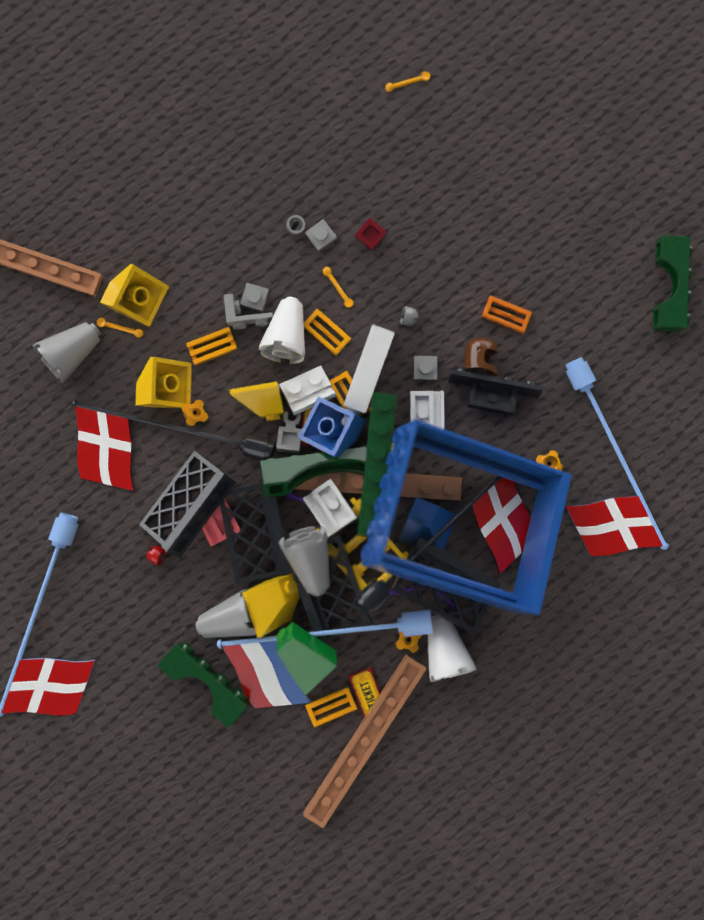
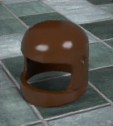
[464,338,498,376]

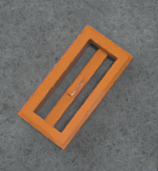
[481,295,532,334]

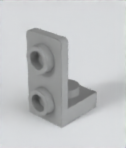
[224,294,273,329]

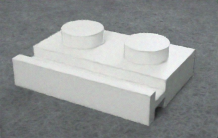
[279,366,336,415]
[410,391,444,429]
[303,479,358,537]

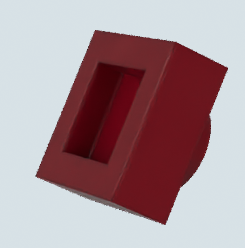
[355,218,387,251]

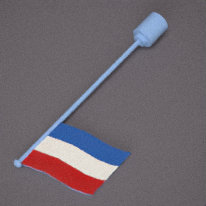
[217,610,433,708]

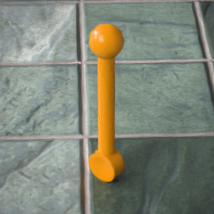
[385,72,430,92]
[323,267,353,308]
[97,318,143,338]

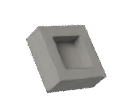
[305,219,337,252]
[240,283,269,312]
[414,356,437,380]

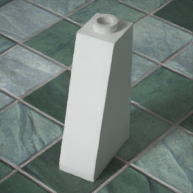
[344,325,395,415]

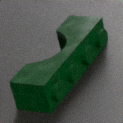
[653,235,693,332]
[157,641,249,728]

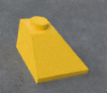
[100,264,169,327]
[136,357,192,408]
[230,382,284,422]
[242,573,300,638]

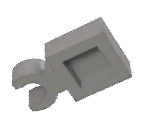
[276,412,302,453]

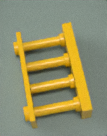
[316,497,415,591]

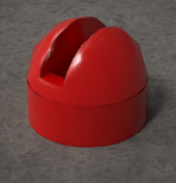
[147,545,167,566]

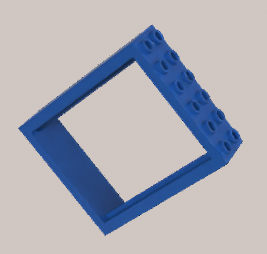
[361,419,572,615]

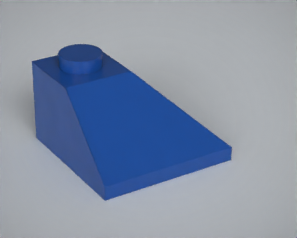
[298,396,367,457]
[398,497,456,551]

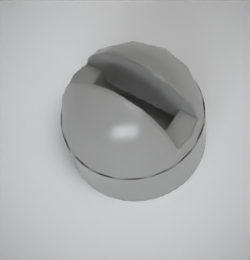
[286,215,305,235]
[400,306,419,326]

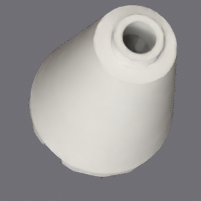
[259,297,305,364]
[428,615,476,682]

